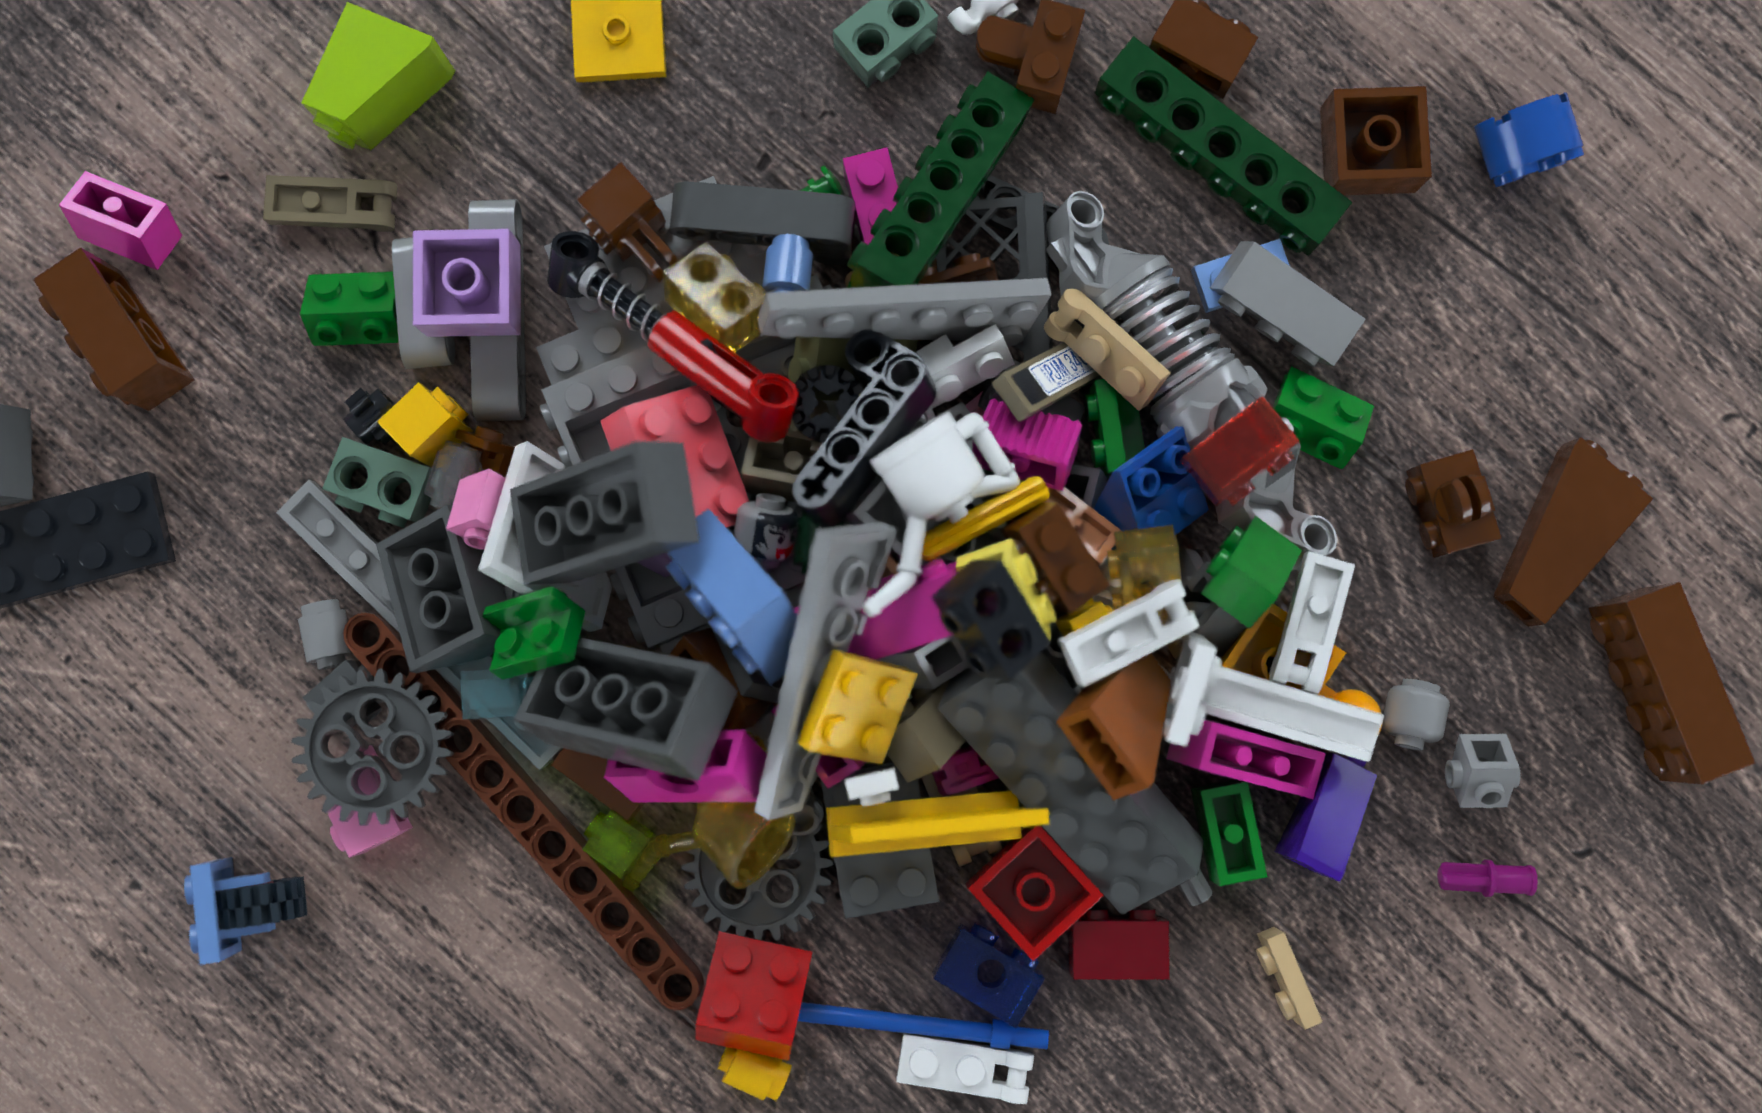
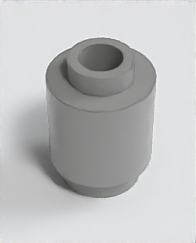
[298,599,353,670]

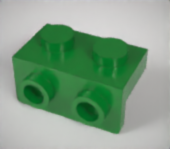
[300,271,399,346]
[1272,366,1374,469]
[1084,379,1145,479]

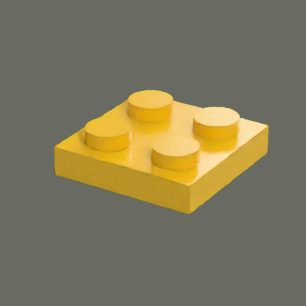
[797,649,917,765]

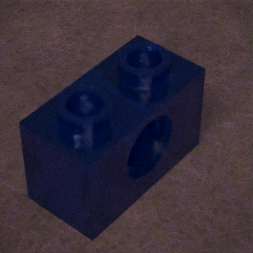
[932,923,1045,1028]

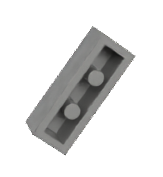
[1210,241,1366,367]

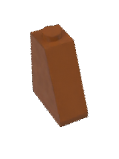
[1056,653,1172,800]

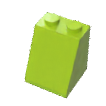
[301,2,456,150]

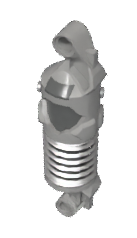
[1045,191,1337,570]

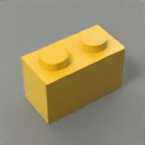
[377,382,473,469]

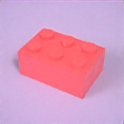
[600,385,749,529]

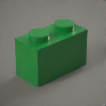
[1202,515,1302,629]
[1191,780,1267,886]

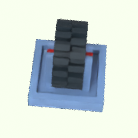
[184,857,308,965]

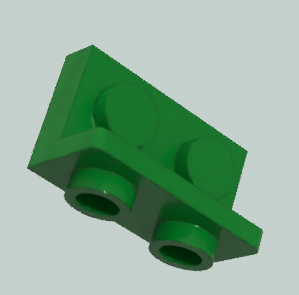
[483,587,586,680]

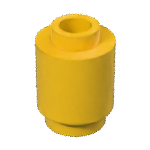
[717,1047,792,1101]

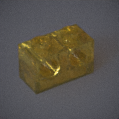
[662,242,766,352]

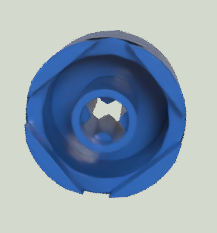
[1474,92,1584,187]

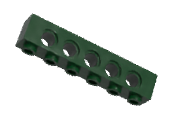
[1094,36,1352,256]
[847,72,1035,288]

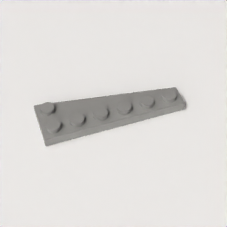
[758,278,1052,347]

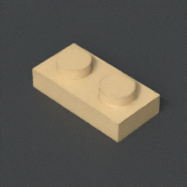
[1256,927,1322,1030]

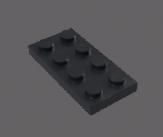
[0,471,176,609]

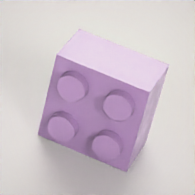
[413,229,521,337]

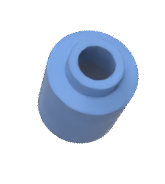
[762,234,813,297]

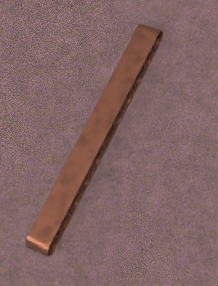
[343,613,704,1011]

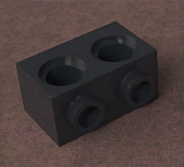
[931,560,1051,680]

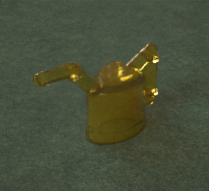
[622,731,795,891]

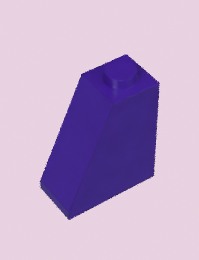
[1274,752,1377,882]

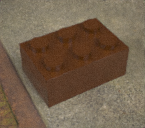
[33,247,195,411]

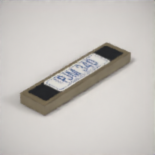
[992,342,1101,422]

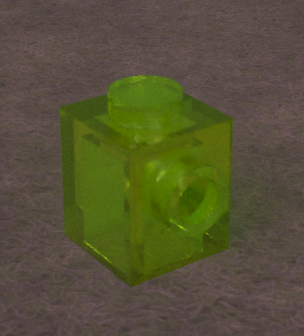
[582,810,656,878]

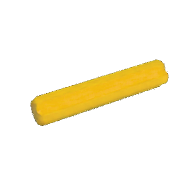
[922,476,1050,561]

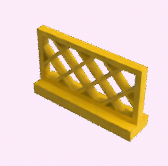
[826,790,1049,857]

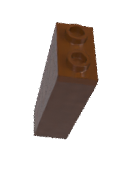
[1493,437,1653,627]

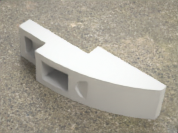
[849,324,1015,461]

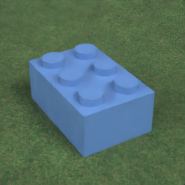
[665,508,798,685]

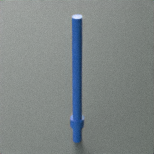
[798,1002,1049,1050]

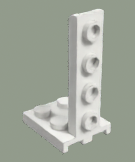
[1163,632,1385,762]

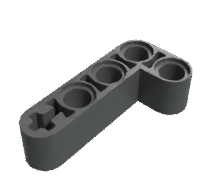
[669,181,855,265]

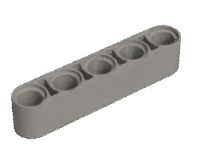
[468,199,526,422]

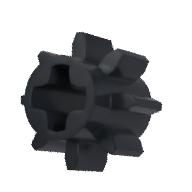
[343,388,395,445]

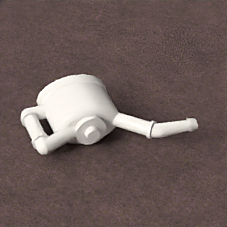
[862,410,1020,618]

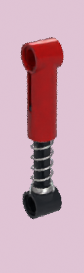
[547,231,798,443]

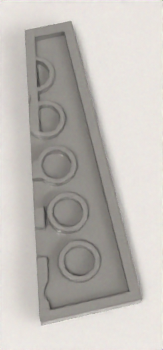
[755,522,897,820]

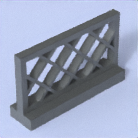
[936,192,1053,386]

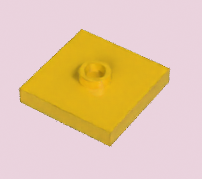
[571,0,667,83]

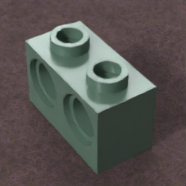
[833,0,938,87]
[322,437,441,528]

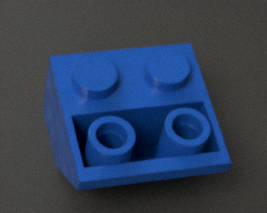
[1093,427,1209,556]

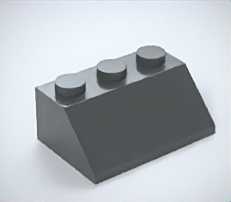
[376,504,507,673]

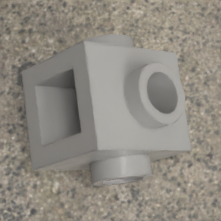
[1445,734,1520,808]

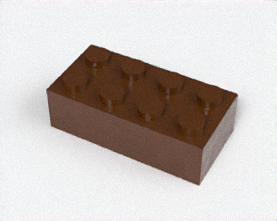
[1588,582,1756,784]

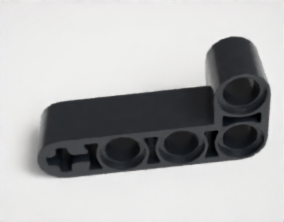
[792,329,936,527]

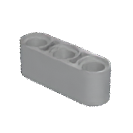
[392,237,455,369]

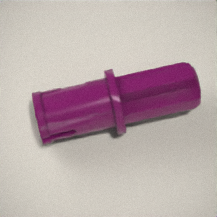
[1437,859,1538,897]

